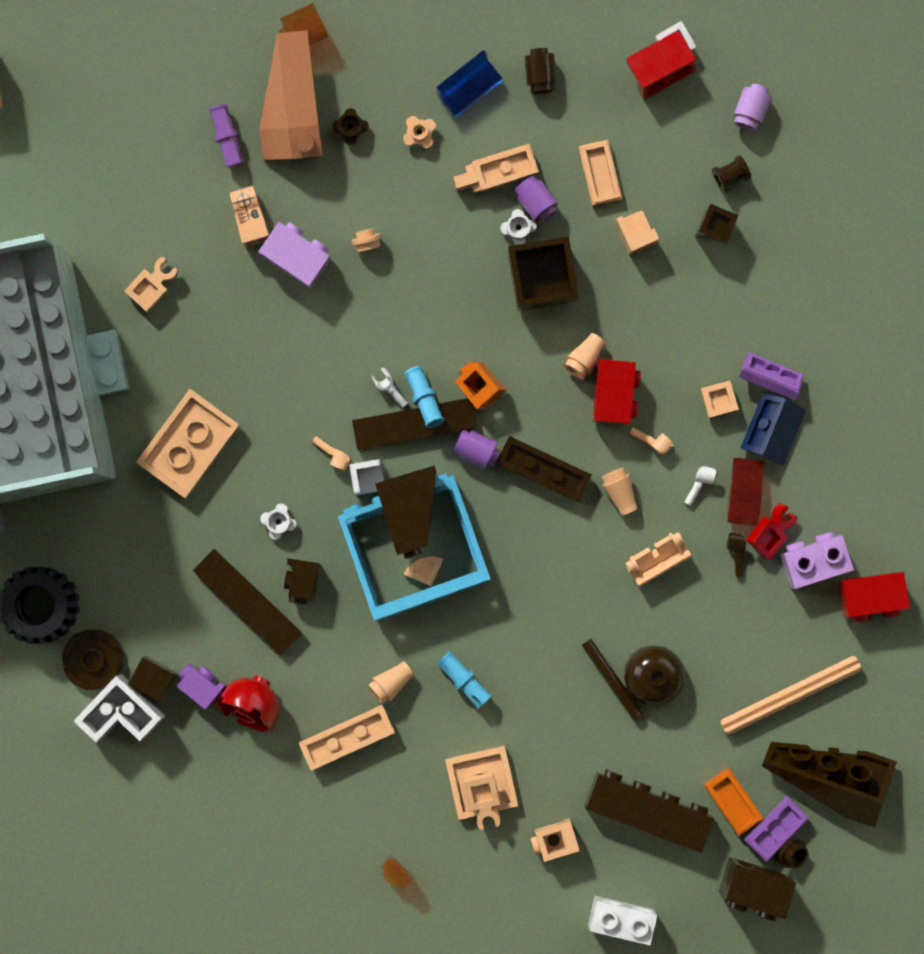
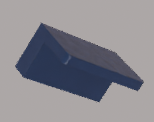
[740,392,806,466]

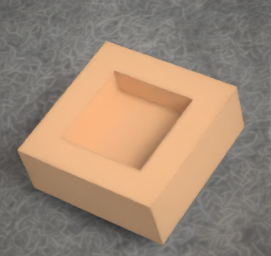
[700,380,739,418]

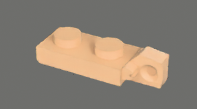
[453,144,539,193]

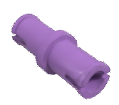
[209,104,245,168]

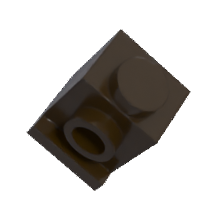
[284,558,320,604]

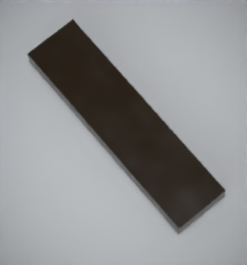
[352,398,477,451]
[193,549,303,655]

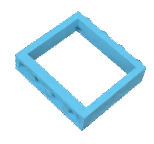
[338,473,491,622]

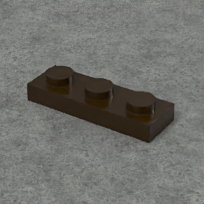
[496,436,592,503]

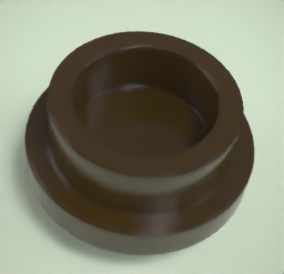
[779,838,808,869]

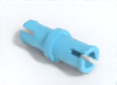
[404,366,444,428]
[437,651,492,709]

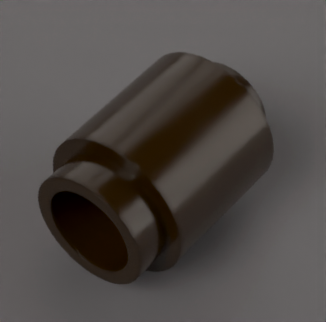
[524,48,557,94]

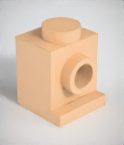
[531,818,580,862]

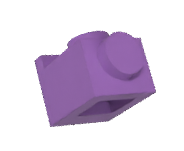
[177,663,228,710]

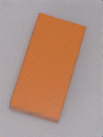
[703,767,764,836]

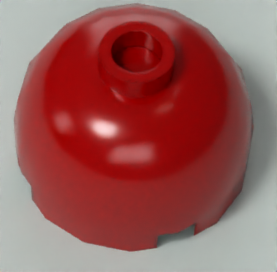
[216,675,280,732]

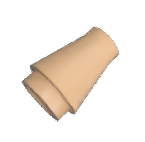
[564,333,606,380]
[602,468,638,515]
[368,661,415,705]

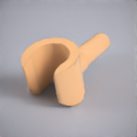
[630,427,673,455]
[312,436,350,471]

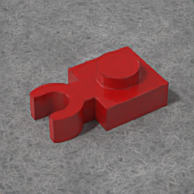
[746,503,798,561]

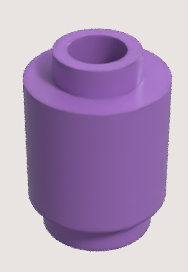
[515,176,558,222]
[453,430,501,470]

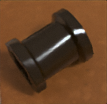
[712,155,752,193]

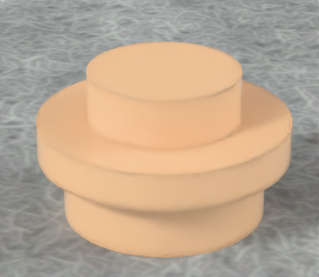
[351,229,382,252]

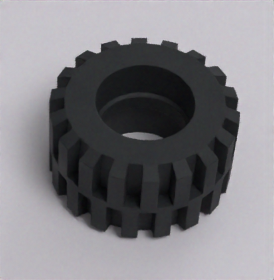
[0,567,80,644]

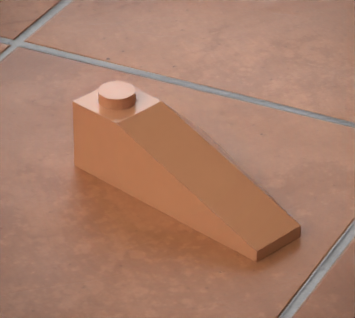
[259,30,323,160]

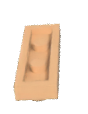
[299,705,395,771]

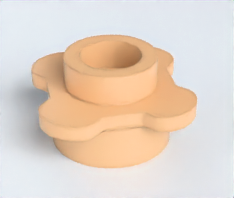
[403,116,436,149]

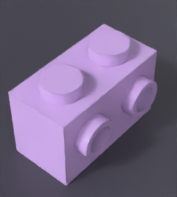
[258,222,331,290]
[780,531,854,589]

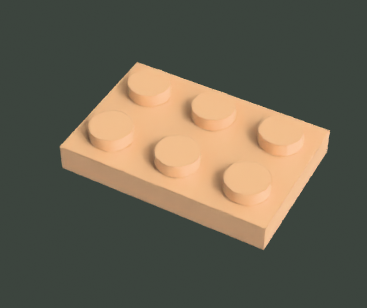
[136,389,240,499]

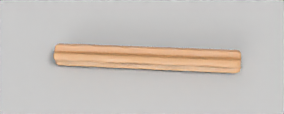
[720,656,862,735]

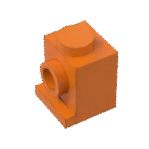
[454,361,508,409]

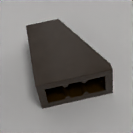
[375,465,437,559]

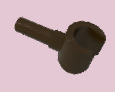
[726,533,746,577]

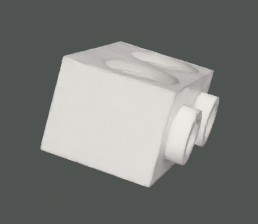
[588,896,657,945]

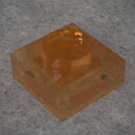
[381,854,413,889]

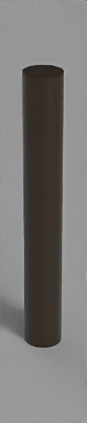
[581,639,643,721]

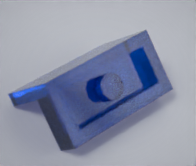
[436,50,503,118]

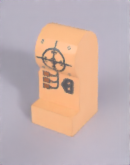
[230,186,269,248]

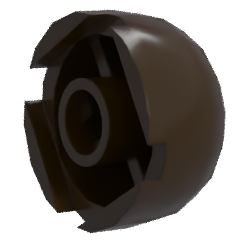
[624,645,685,707]

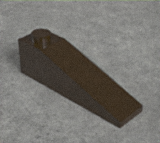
[762,742,897,828]

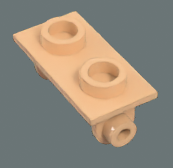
[625,532,692,587]

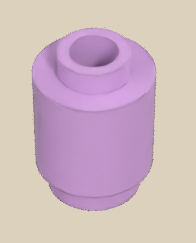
[734,83,772,131]

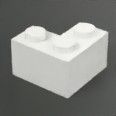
[74,674,166,742]

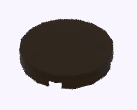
[62,629,124,690]

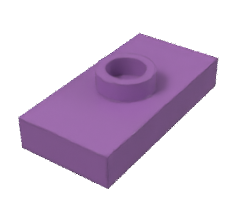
[739,352,804,400]
[744,796,809,862]

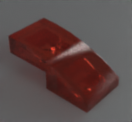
[727,458,764,526]

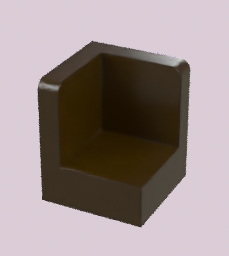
[695,203,739,245]
[128,656,178,701]

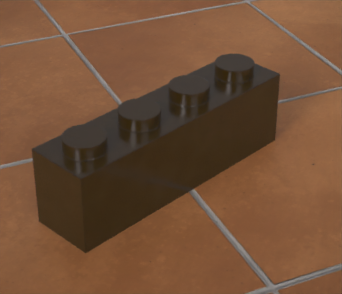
[584,769,715,853]

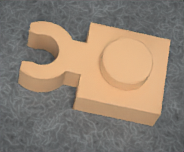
[124,257,179,313]
[463,772,500,830]

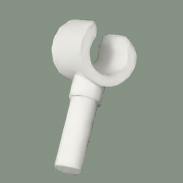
[372,368,408,407]
[685,466,716,506]

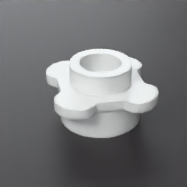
[500,209,537,245]
[260,504,297,540]

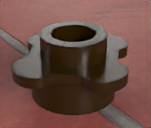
[333,108,369,145]

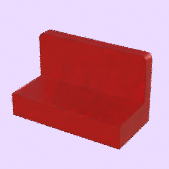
[626,31,697,100]

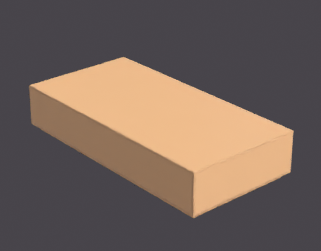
[578,140,622,206]

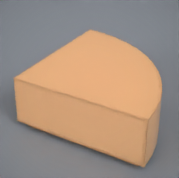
[404,556,443,587]

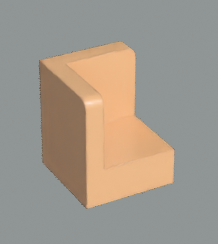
[614,211,659,256]

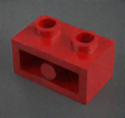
[592,359,641,425]
[838,572,910,622]

